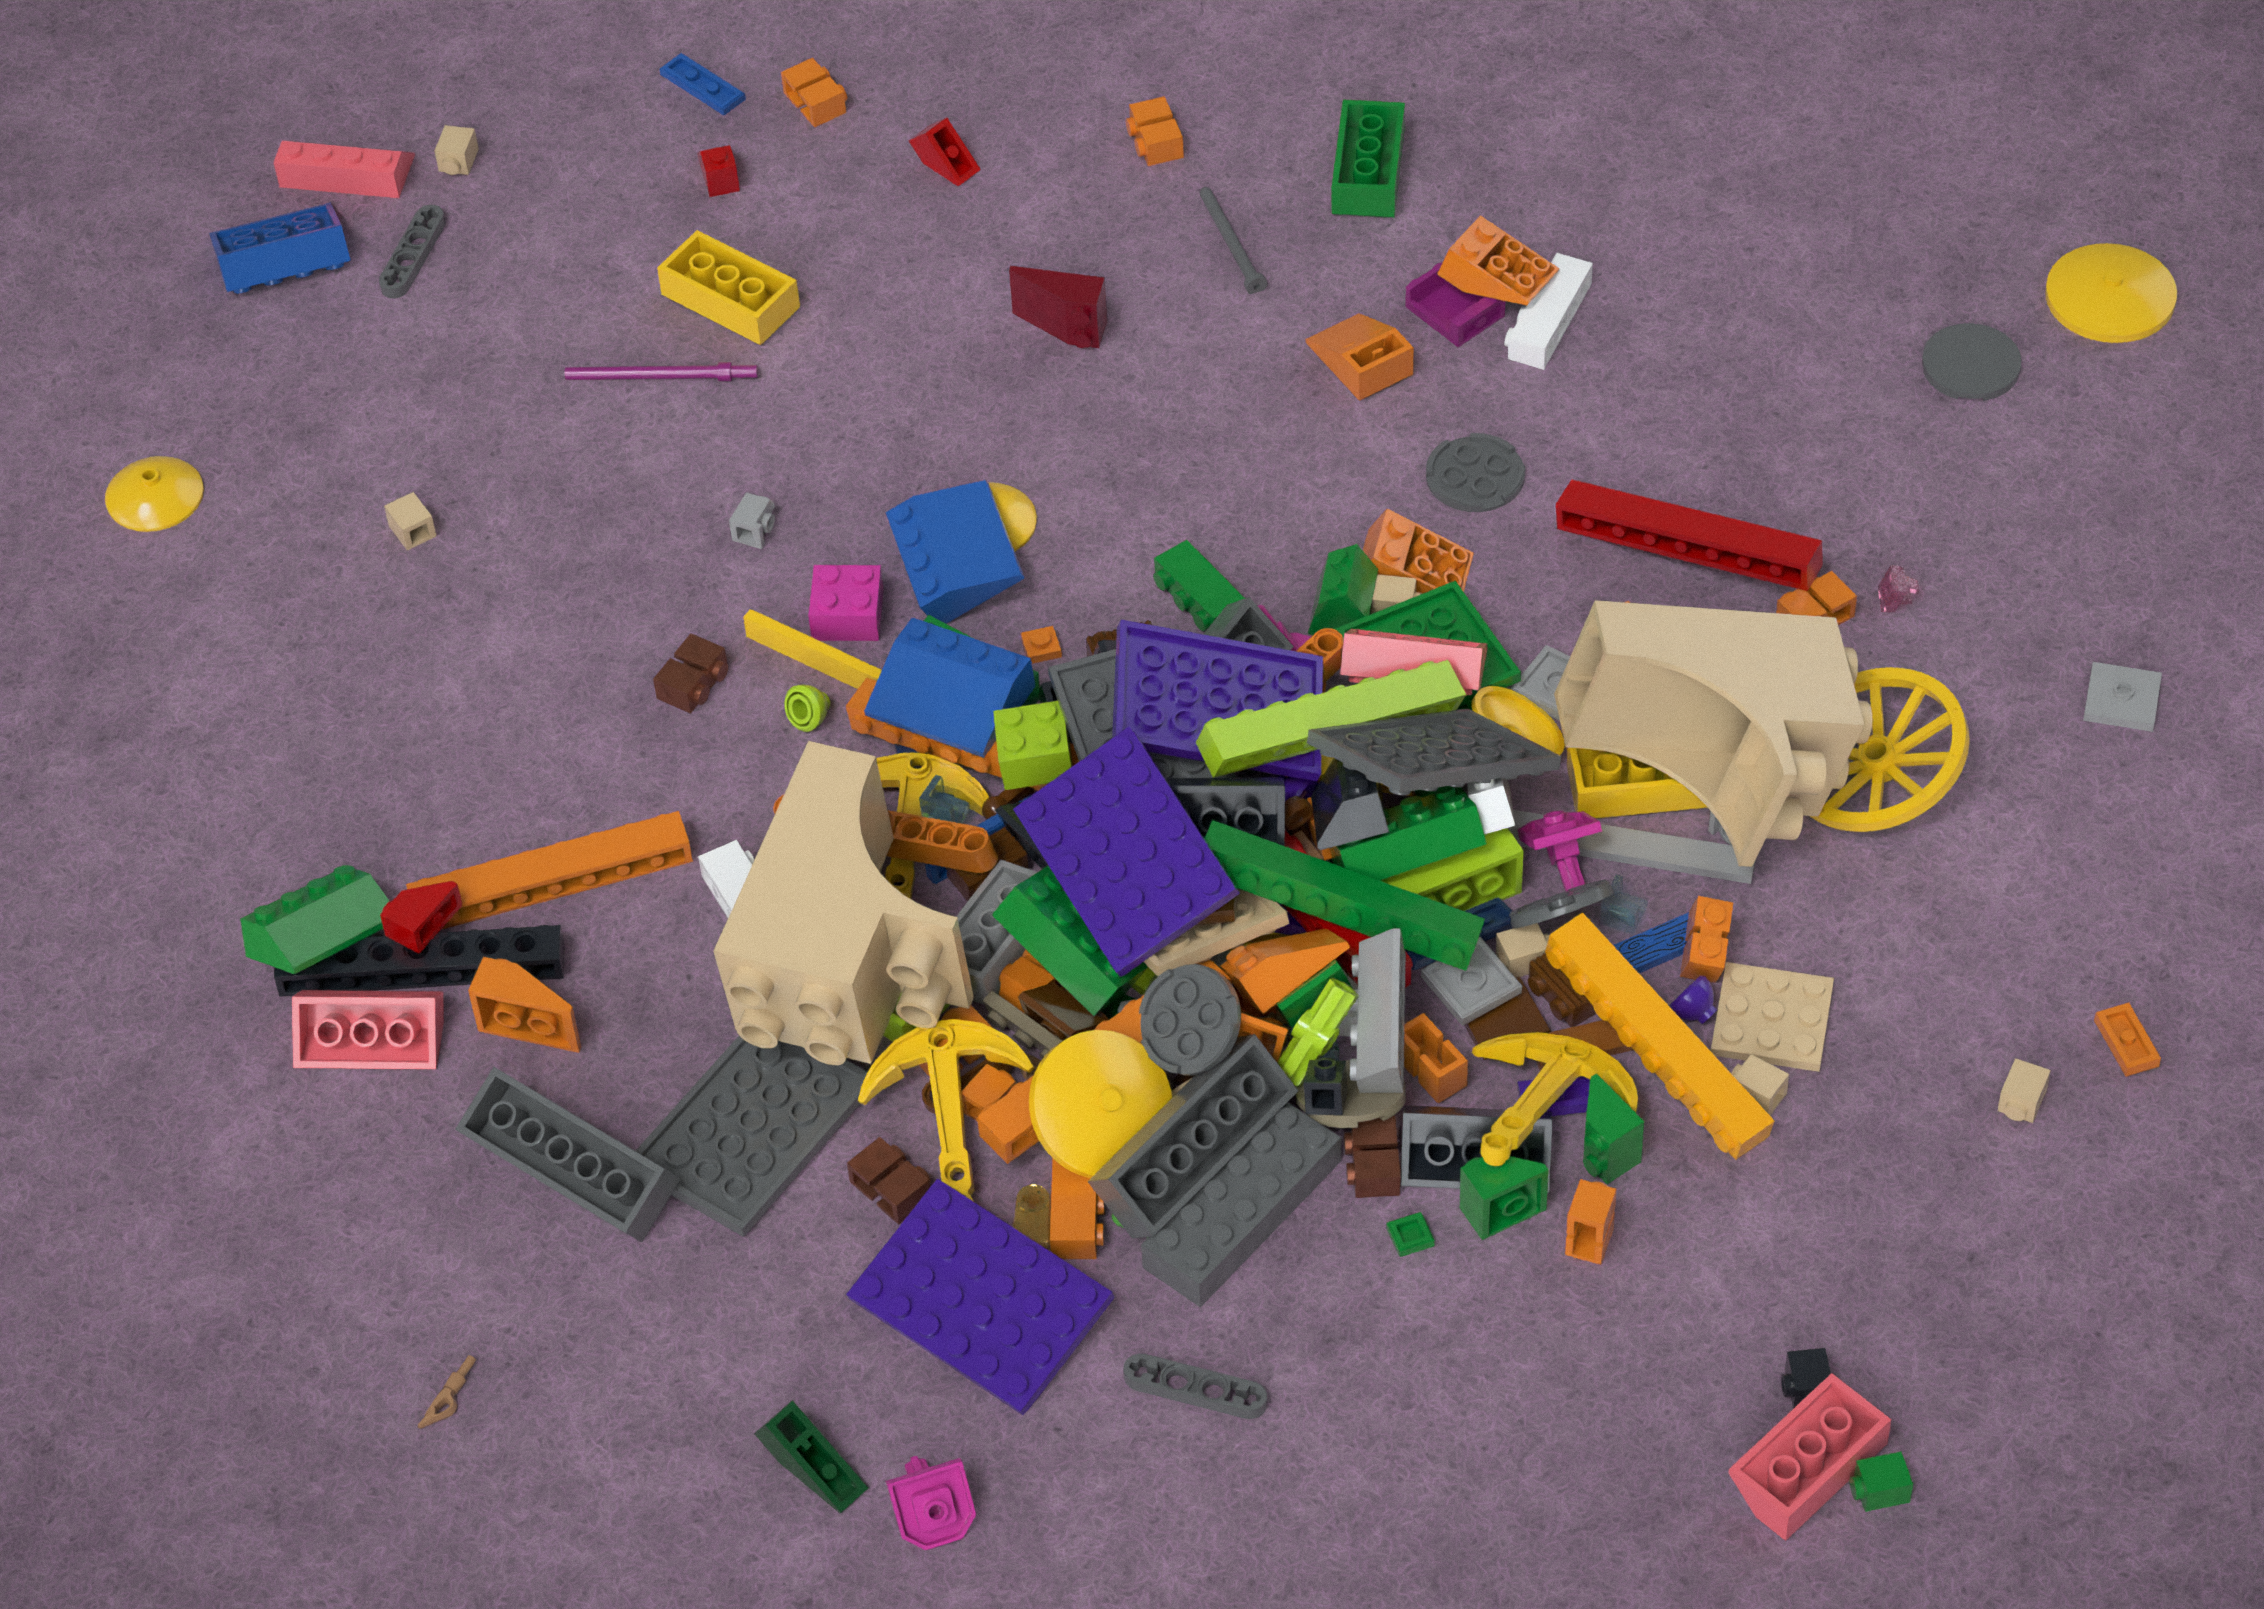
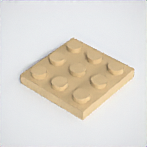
[1711,962,1834,1072]

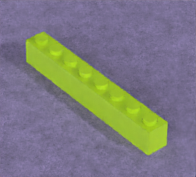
[1196,660,1466,778]

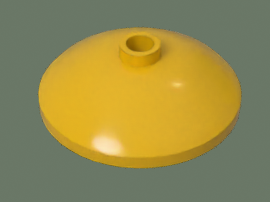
[105,456,204,532]
[988,482,1037,551]
[1471,686,1565,755]

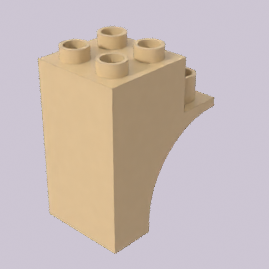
[1554,600,1872,867]
[713,741,974,1065]

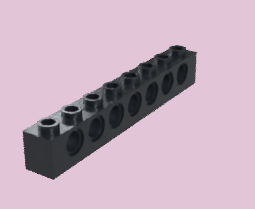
[274,925,565,997]

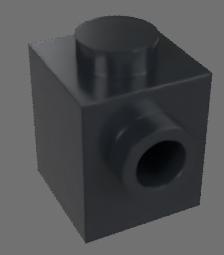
[1304,1058,1348,1115]
[1781,1348,1831,1409]

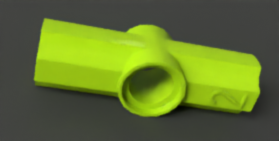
[1277,978,1359,1087]

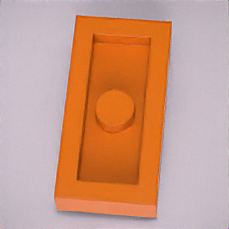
[2094,1002,2161,1077]

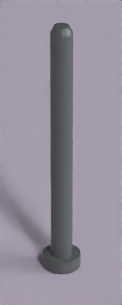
[1200,187,1268,294]

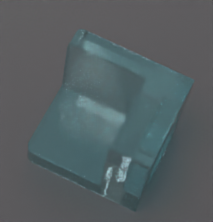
[919,775,970,823]
[1600,874,1648,935]

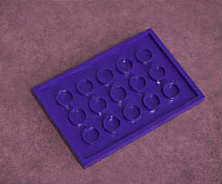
[1112,620,1323,781]
[1013,726,1240,977]
[846,1178,1115,1415]

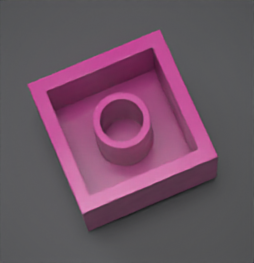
[808,565,884,641]

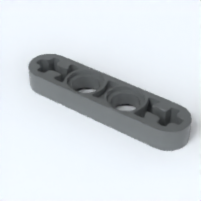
[379,205,445,299]
[1123,1353,1267,1419]

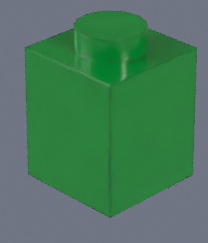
[1849,1451,1913,1512]

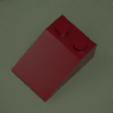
[1009,265,1107,348]

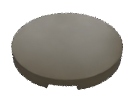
[1295,1060,1406,1128]

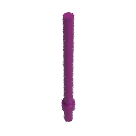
[565,362,758,381]

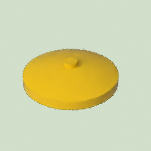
[2045,243,2177,343]
[1029,1030,1172,1178]

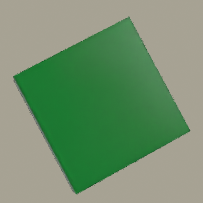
[1386,1212,1435,1257]

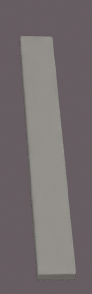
[1508,810,1756,884]

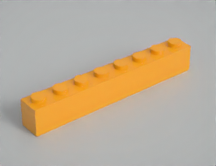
[1545,912,1775,1160]

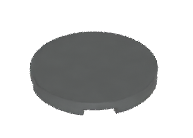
[1922,323,2021,401]
[1426,433,1525,512]
[1509,879,1614,928]
[1139,964,1241,1075]

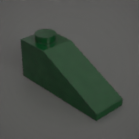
[754,1400,868,1513]

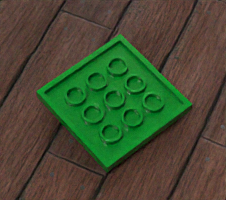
[1335,581,1521,706]

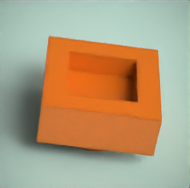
[1020,626,1062,664]

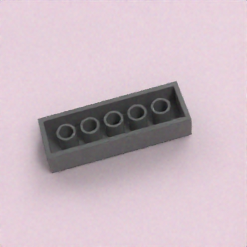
[1087,1034,1298,1238]
[455,1067,681,1242]
[1141,1102,1341,1308]

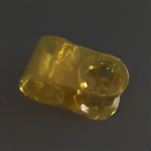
[1012,1184,1051,1250]

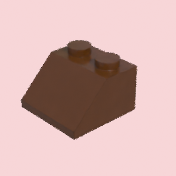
[1018,983,1109,1041]

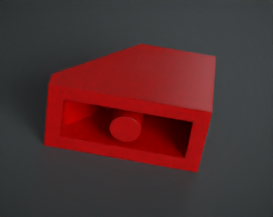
[908,117,981,186]
[697,145,740,197]
[380,881,463,953]

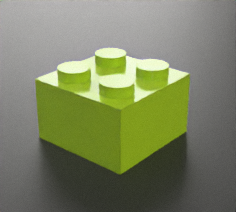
[993,701,1073,790]

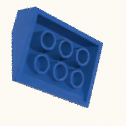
[209,202,351,294]
[885,480,1025,624]
[864,617,1036,758]

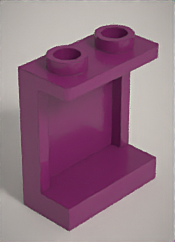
[1405,262,1506,348]

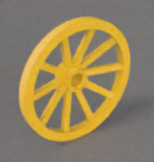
[1810,667,1970,832]

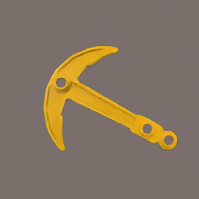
[876,752,989,899]
[858,1019,1034,1202]
[1472,1032,1638,1166]

